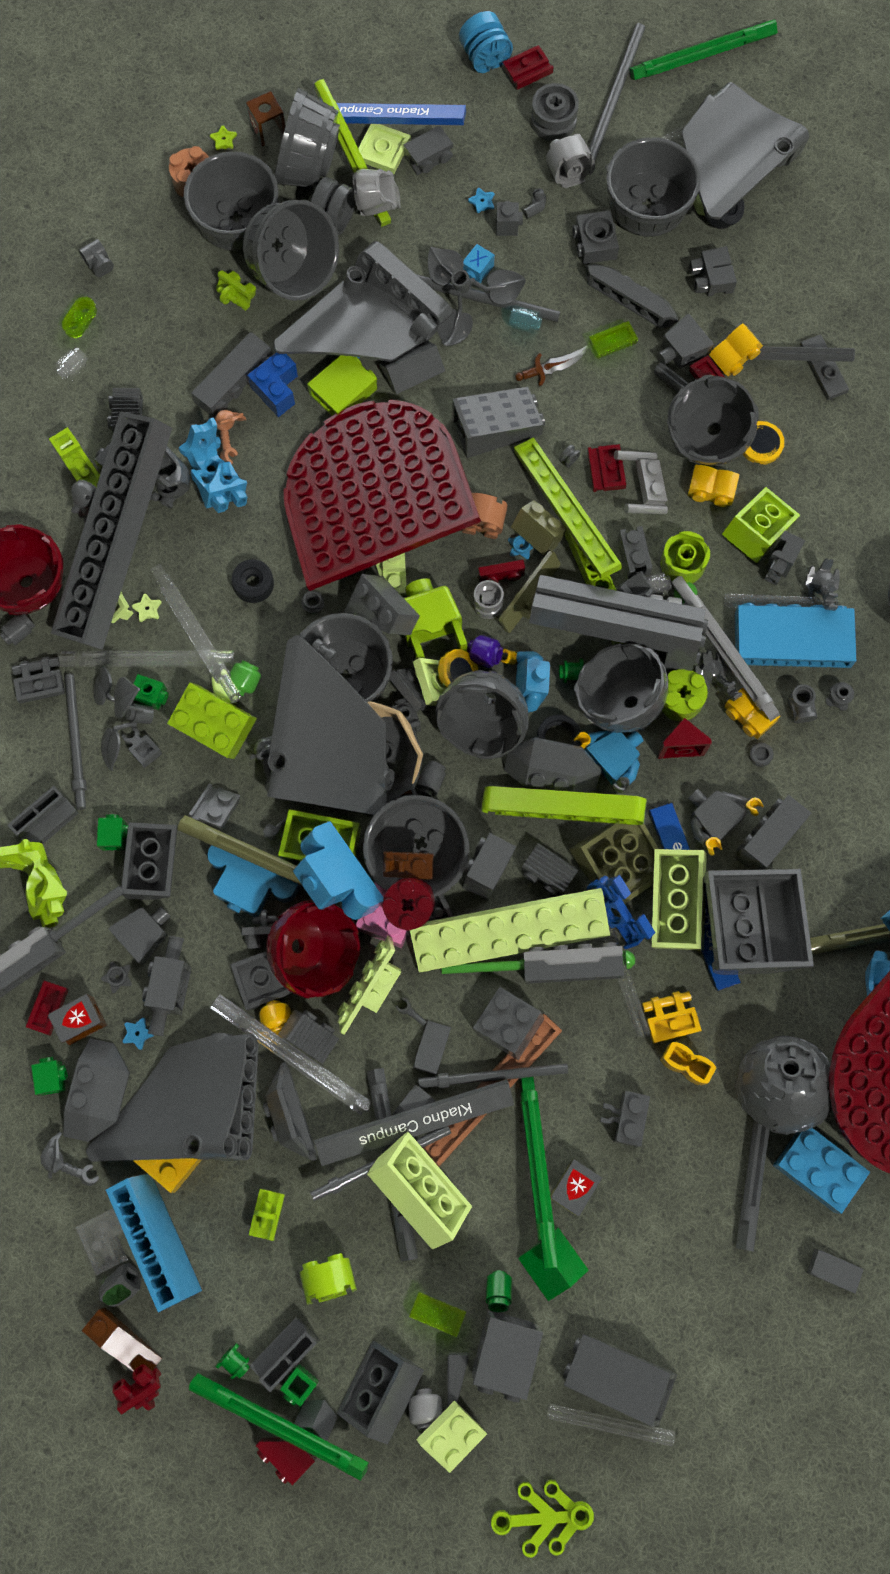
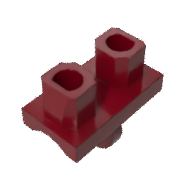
[112,1364,161,1415]

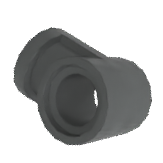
[78,239,114,277]
[788,684,818,723]

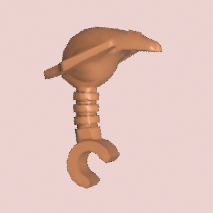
[215,410,247,464]

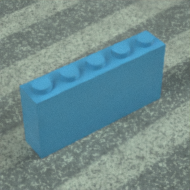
[735,603,856,668]
[106,1174,202,1312]

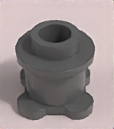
[826,682,854,711]

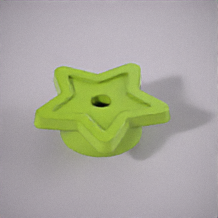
[210,126,237,150]

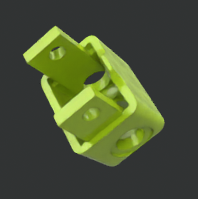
[404,578,467,660]

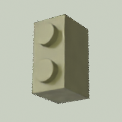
[511,500,567,556]

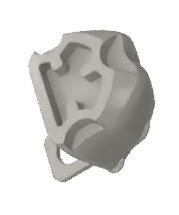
[352,169,401,216]

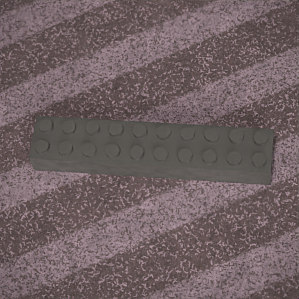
[51,411,172,650]

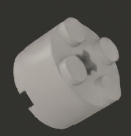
[546,134,595,188]

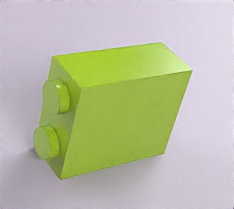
[307,355,377,416]

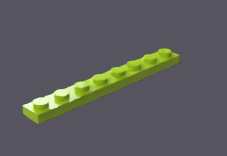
[514,437,622,579]

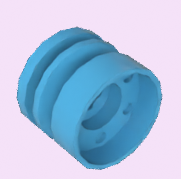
[459,11,513,73]

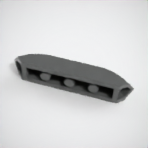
[585,264,679,329]

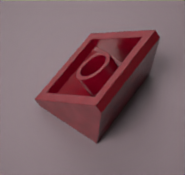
[657,718,712,759]

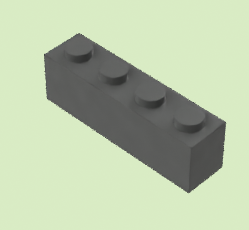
[191,332,272,418]

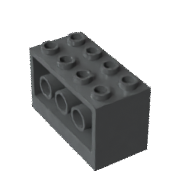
[472,1309,543,1403]

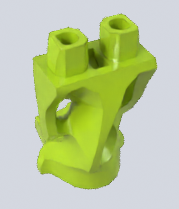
[0,839,67,928]

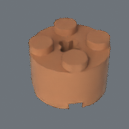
[169,146,209,197]
[462,493,508,539]

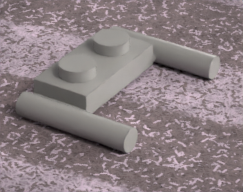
[614,450,668,515]

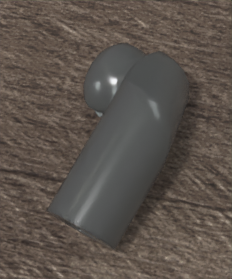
[522,188,546,219]

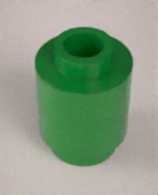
[486,1270,512,1313]

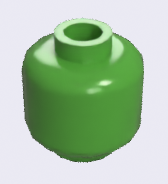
[227,660,261,696]

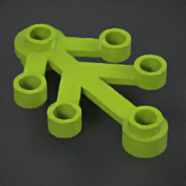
[491,1480,594,1558]

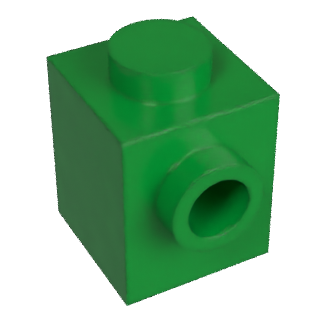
[133,674,169,710]
[97,814,128,851]
[31,1057,68,1096]
[280,1364,319,1407]

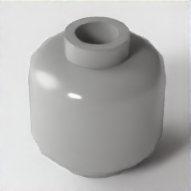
[408,1389,443,1431]

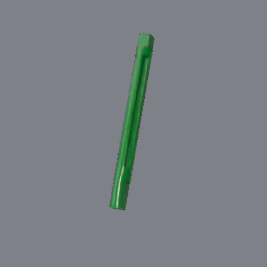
[630,19,778,80]
[520,1077,558,1271]
[189,1373,369,1481]

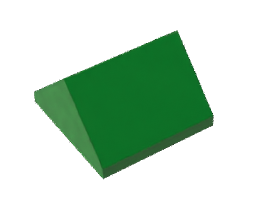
[518,1227,589,1301]

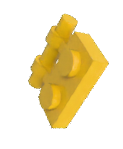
[642,991,702,1044]

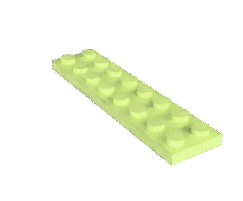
[410,888,610,972]

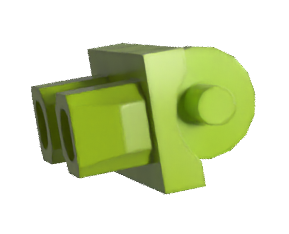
[216,270,256,311]
[249,1189,285,1241]

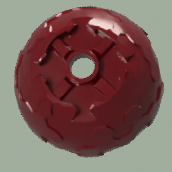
[0,524,63,615]
[266,900,360,999]

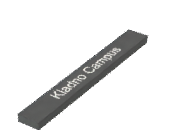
[314,1079,514,1166]

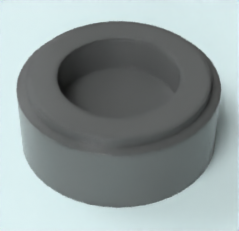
[749,743,774,767]

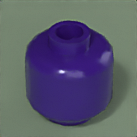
[467,635,503,668]

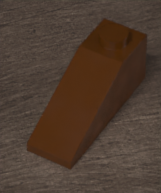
[82,1307,162,1372]

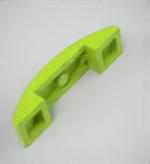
[49,427,100,487]

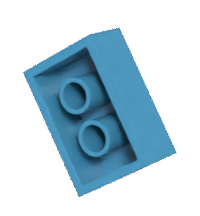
[773,1128,870,1214]

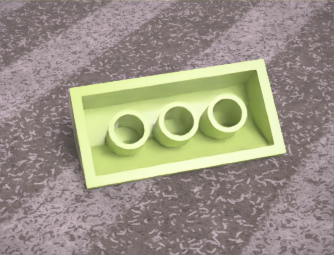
[367,1132,472,1249]

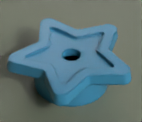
[468,188,495,213]
[508,535,534,559]
[123,1018,154,1050]

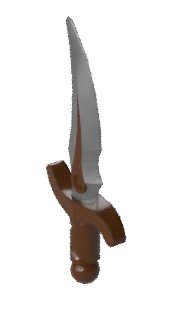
[515,346,588,386]

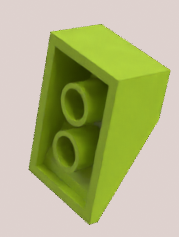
[722,487,800,563]

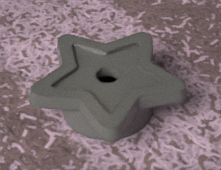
[101,962,132,993]

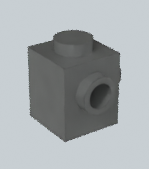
[496,201,523,236]

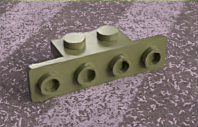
[499,550,561,633]

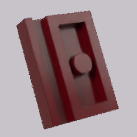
[502,45,554,90]
[587,444,626,492]

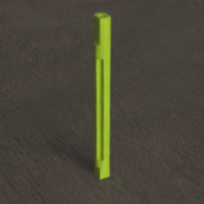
[314,79,391,227]

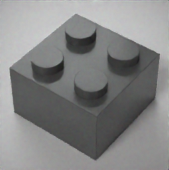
[473,987,544,1060]

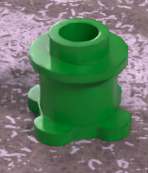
[559,658,583,683]
[215,1343,250,1379]

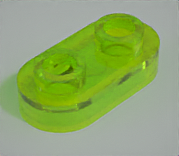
[62,297,97,338]

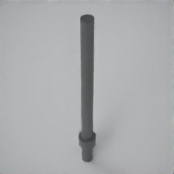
[65,674,87,810]
[419,1063,568,1089]
[310,1126,452,1201]

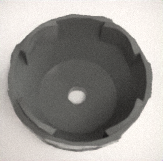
[667,375,759,466]
[575,643,669,733]
[436,670,529,759]
[735,1036,832,1135]

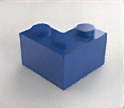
[247,353,298,417]

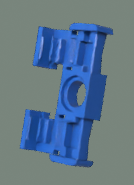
[587,875,656,949]

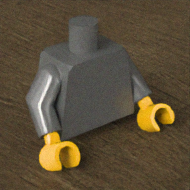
[688,789,764,856]

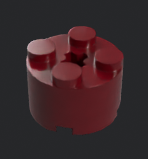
[382,878,435,931]

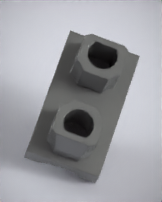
[242,909,277,949]

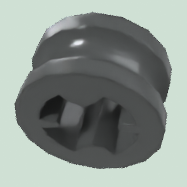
[559,445,581,467]

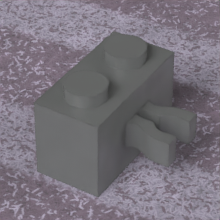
[600,1091,650,1147]

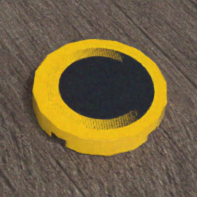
[743,421,784,465]
[438,649,478,687]

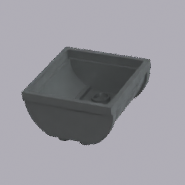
[703,869,814,975]

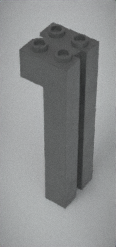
[529,575,708,671]

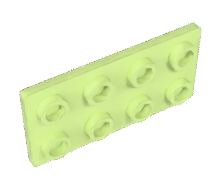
[337,935,401,1035]

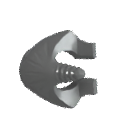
[156,446,190,509]

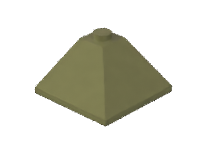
[569,823,659,910]

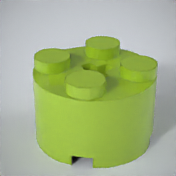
[660,531,710,584]
[662,669,708,722]
[299,1253,357,1305]

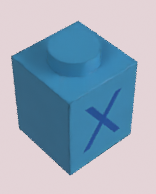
[463,244,495,283]

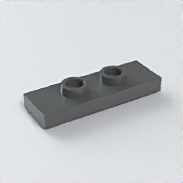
[800,335,849,400]

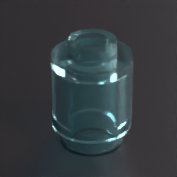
[509,307,543,334]

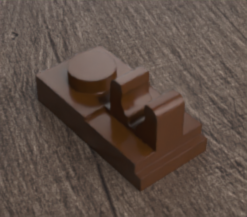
[383,851,433,879]

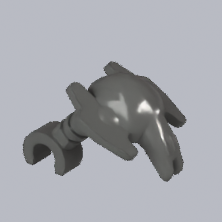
[805,558,840,611]
[694,650,743,701]
[249,736,272,791]
[40,1132,99,1186]

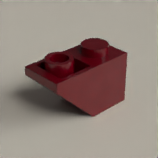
[256,1438,317,1486]

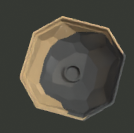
[367,701,423,803]

